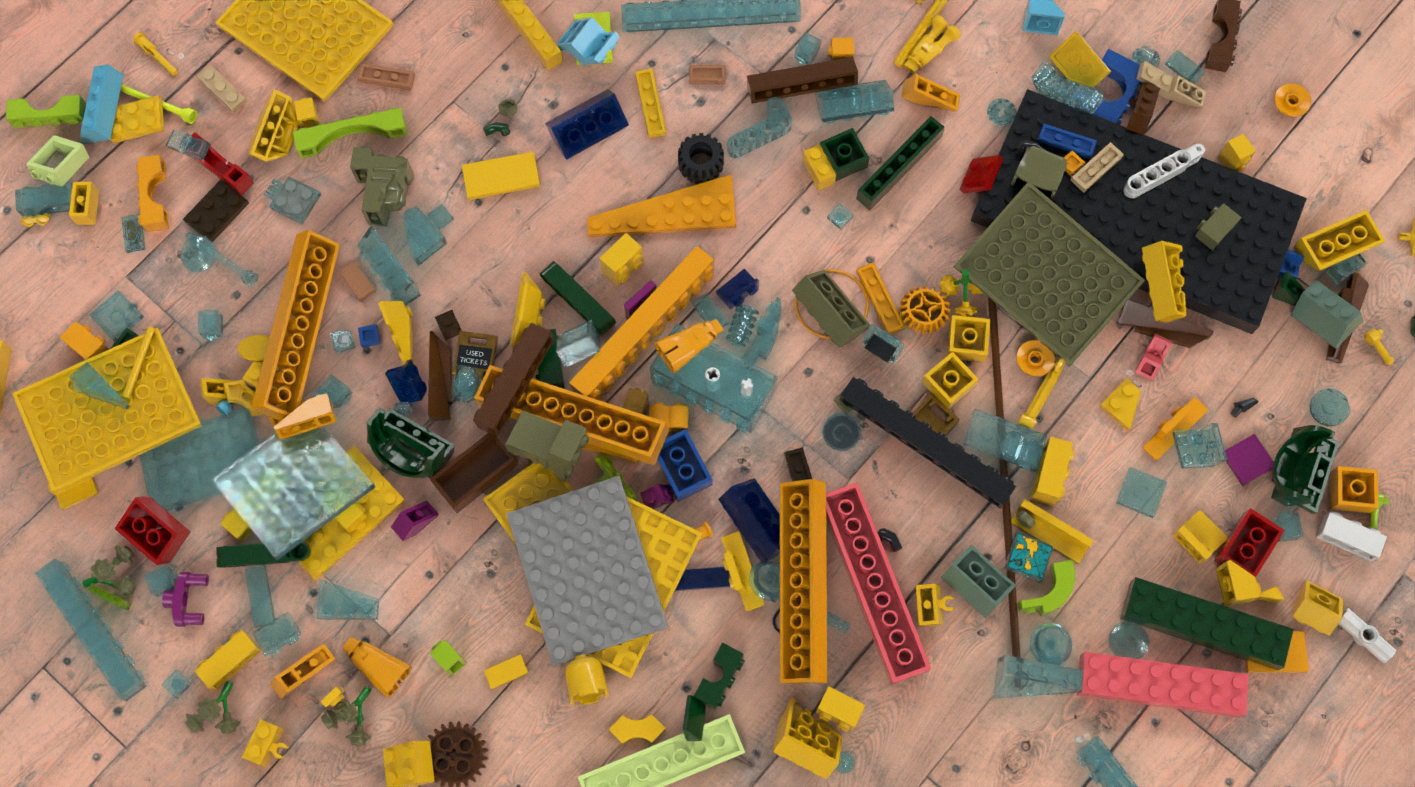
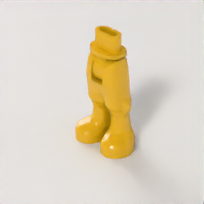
[903,14,961,74]

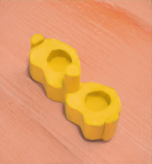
[20,213,51,227]

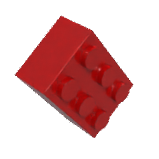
[114,496,190,565]
[1213,508,1285,577]

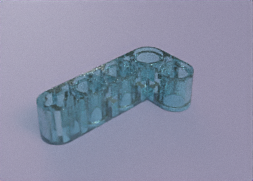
[1031,62,1105,113]
[727,97,792,158]

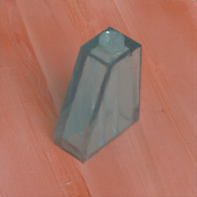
[402,205,447,266]

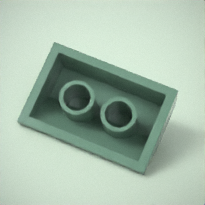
[1291,280,1363,349]
[941,545,1016,619]

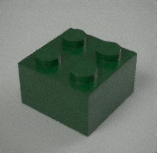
[820,128,869,182]

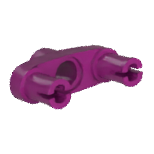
[162,572,209,627]

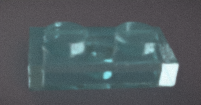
[692,292,729,327]

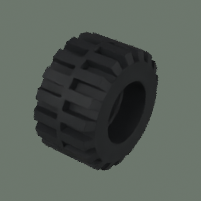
[678,133,724,184]

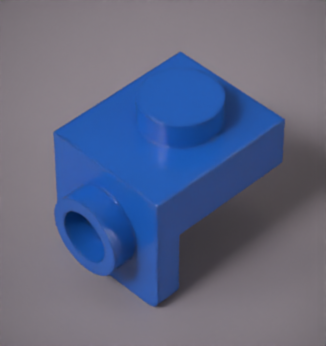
[1278,250,1304,280]

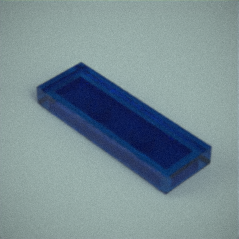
[675,567,730,591]

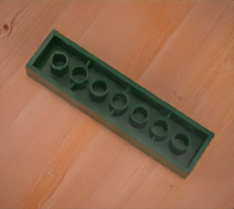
[1120,577,1294,670]

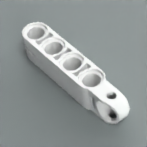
[1124,144,1206,198]

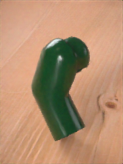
[483,122,511,136]

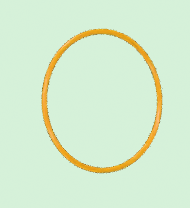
[795,269,869,339]

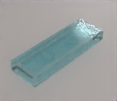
[245,565,276,628]

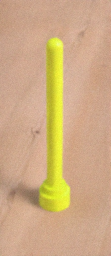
[120,85,197,124]

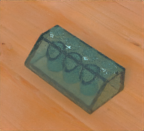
[815,80,894,123]
[357,226,421,306]

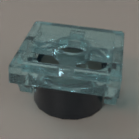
[862,324,906,363]

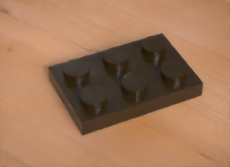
[183,179,249,243]

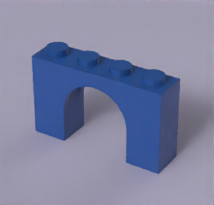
[1075,49,1143,125]

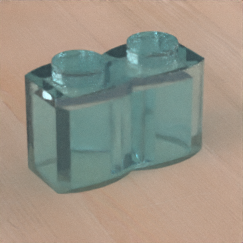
[997,431,1044,471]

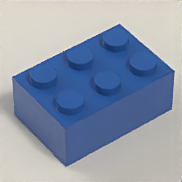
[657,429,713,502]

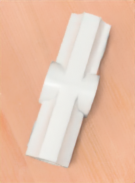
[1339,608,1397,664]

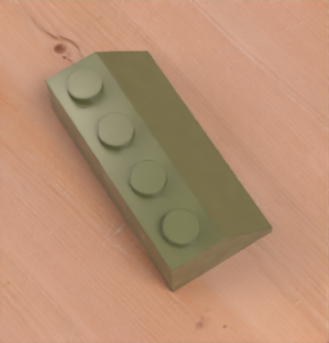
[792,270,871,347]

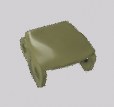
[1011,146,1068,201]

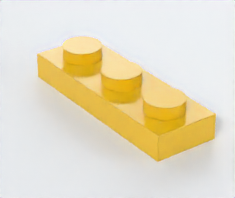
[320,685,345,707]

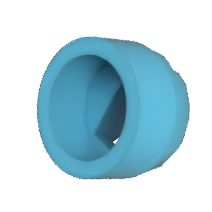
[215,399,233,416]

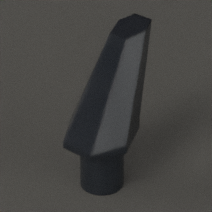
[1230,398,1259,417]

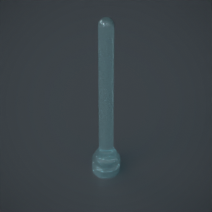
[185,232,259,287]

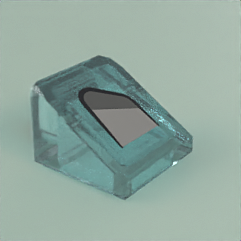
[329,330,356,354]

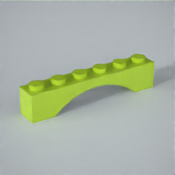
[293,107,408,159]

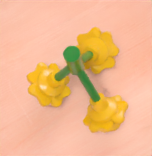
[939,270,983,317]

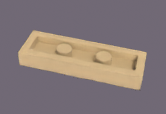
[197,65,247,113]
[1071,142,1124,192]

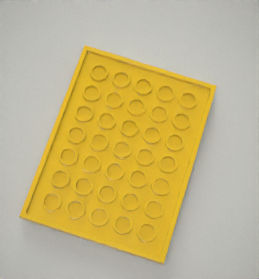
[215,0,394,102]
[12,328,202,494]

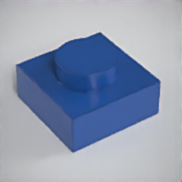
[358,324,381,348]

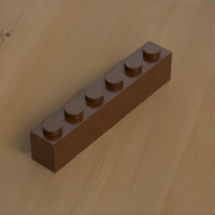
[747,57,858,104]
[473,323,555,437]

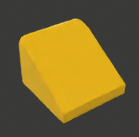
[1256,586,1284,603]

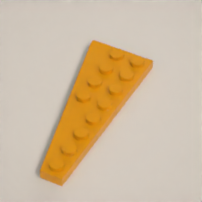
[587,175,736,237]

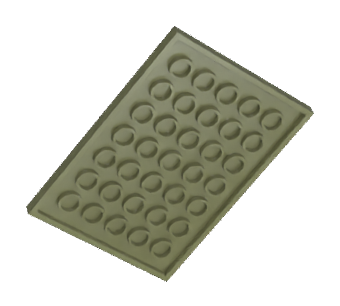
[953,182,1145,366]

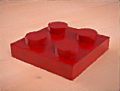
[959,155,1003,193]

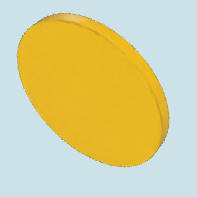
[238,335,269,361]

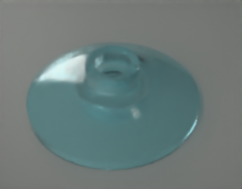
[181,235,216,273]
[1109,622,1149,659]

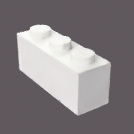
[1316,512,1387,562]

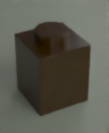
[435,310,462,341]

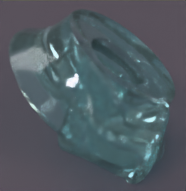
[749,561,780,603]
[1030,623,1072,667]

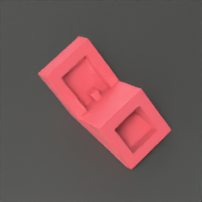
[1135,333,1173,381]

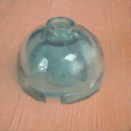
[453,365,483,403]

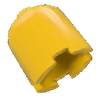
[565,654,609,706]

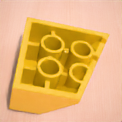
[773,697,843,779]

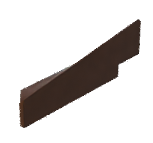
[1326,272,1369,363]
[1118,300,1214,348]
[428,331,452,421]

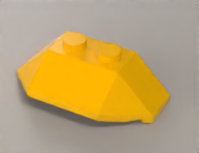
[249,89,299,162]
[510,272,546,349]

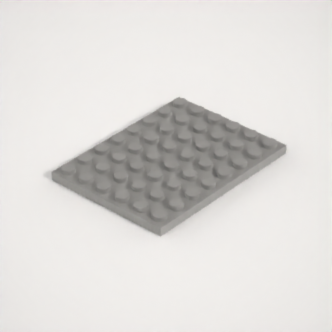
[506,476,669,666]

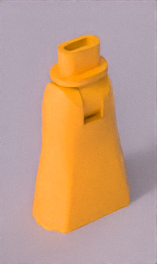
[654,318,724,374]
[342,637,412,698]

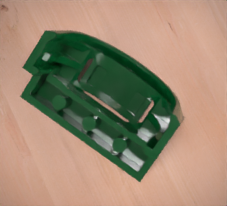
[366,408,455,478]

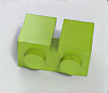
[430,640,466,677]

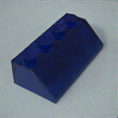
[545,89,629,160]
[718,478,780,563]

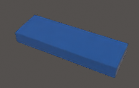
[1037,123,1097,159]

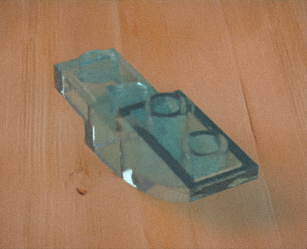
[742,297,781,371]

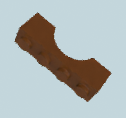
[1205,0,1242,72]

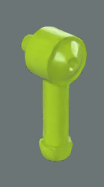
[1368,492,1390,530]

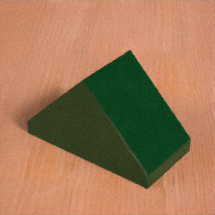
[1272,272,1305,306]

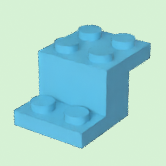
[556,17,620,65]

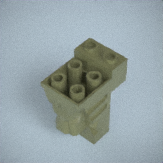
[350,146,414,227]
[506,410,589,482]

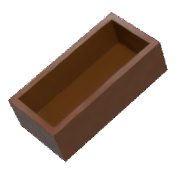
[430,433,518,513]

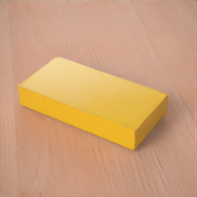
[483,654,529,690]

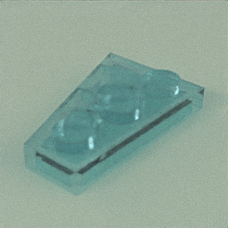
[317,579,379,620]

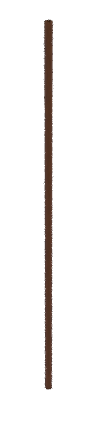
[988,297,1023,687]

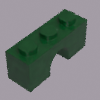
[694,642,745,710]

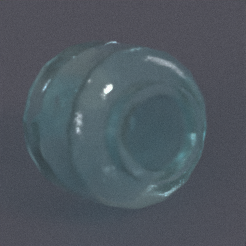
[1132,45,1161,67]

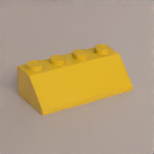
[1294,210,1386,271]

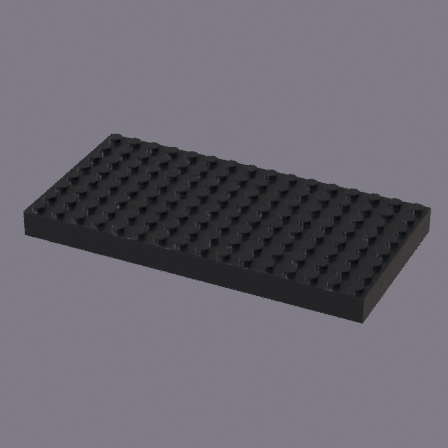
[970,89,1307,334]

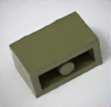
[1195,203,1242,250]

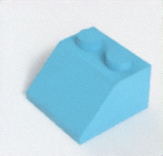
[1022,0,1065,35]

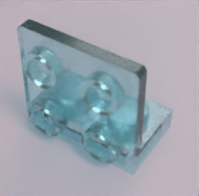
[1172,423,1227,469]

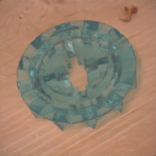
[987,98,1016,126]

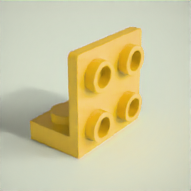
[1171,510,1228,564]

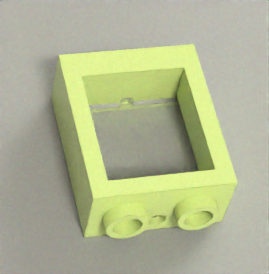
[26,135,90,186]

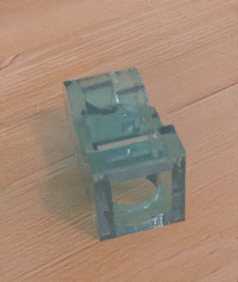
[1327,254,1368,285]

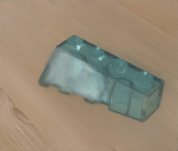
[993,655,1083,699]

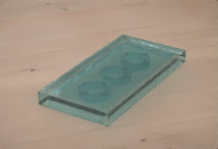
[964,409,1047,472]

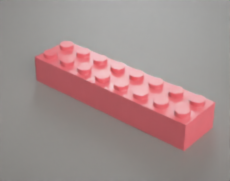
[1077,652,1248,718]

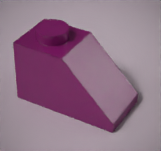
[391,500,439,541]

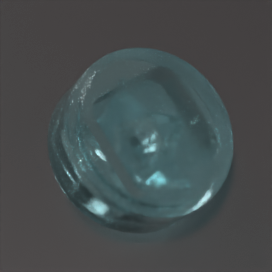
[394,402,413,416]
[836,752,855,774]

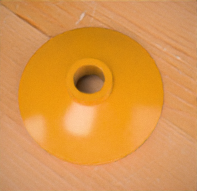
[1274,83,1311,117]
[1016,340,1055,377]

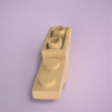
[1136,61,1207,108]

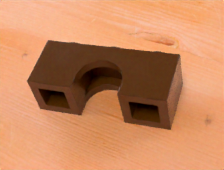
[1126,82,1160,135]

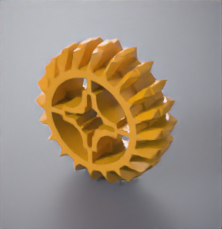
[899,284,951,335]

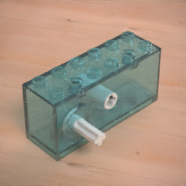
[650,324,778,433]

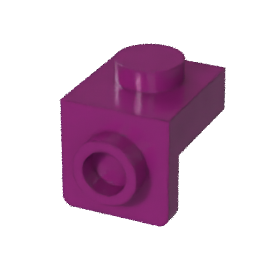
[640,484,674,509]

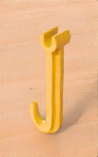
[1017,358,1066,432]

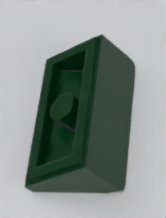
[683,695,706,741]

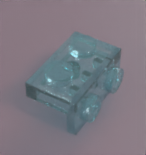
[253,611,301,657]

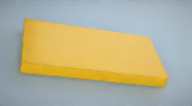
[462,151,541,200]

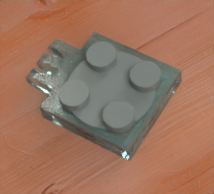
[264,176,321,224]

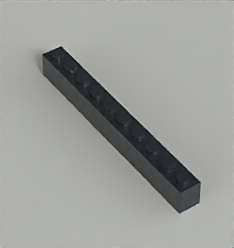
[839,377,1017,509]

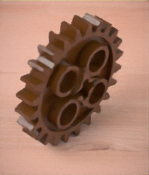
[428,721,489,787]

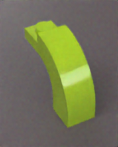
[1018,560,1075,616]

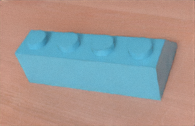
[80,64,124,144]

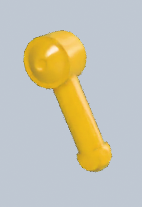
[1363,328,1394,365]

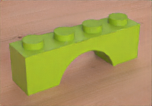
[6,95,86,129]

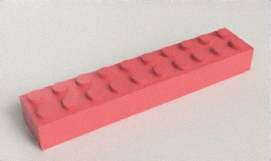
[826,483,931,686]

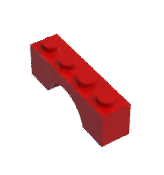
[182,132,254,195]

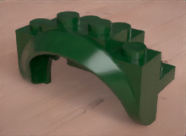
[1271,425,1339,514]

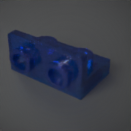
[716,268,759,310]
[385,359,427,406]

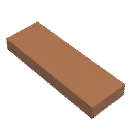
[358,63,415,91]

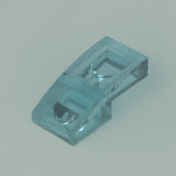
[166,130,211,160]

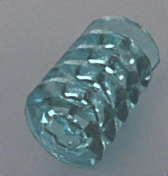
[726,305,759,347]

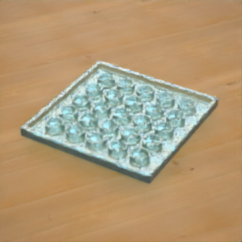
[211,426,375,560]

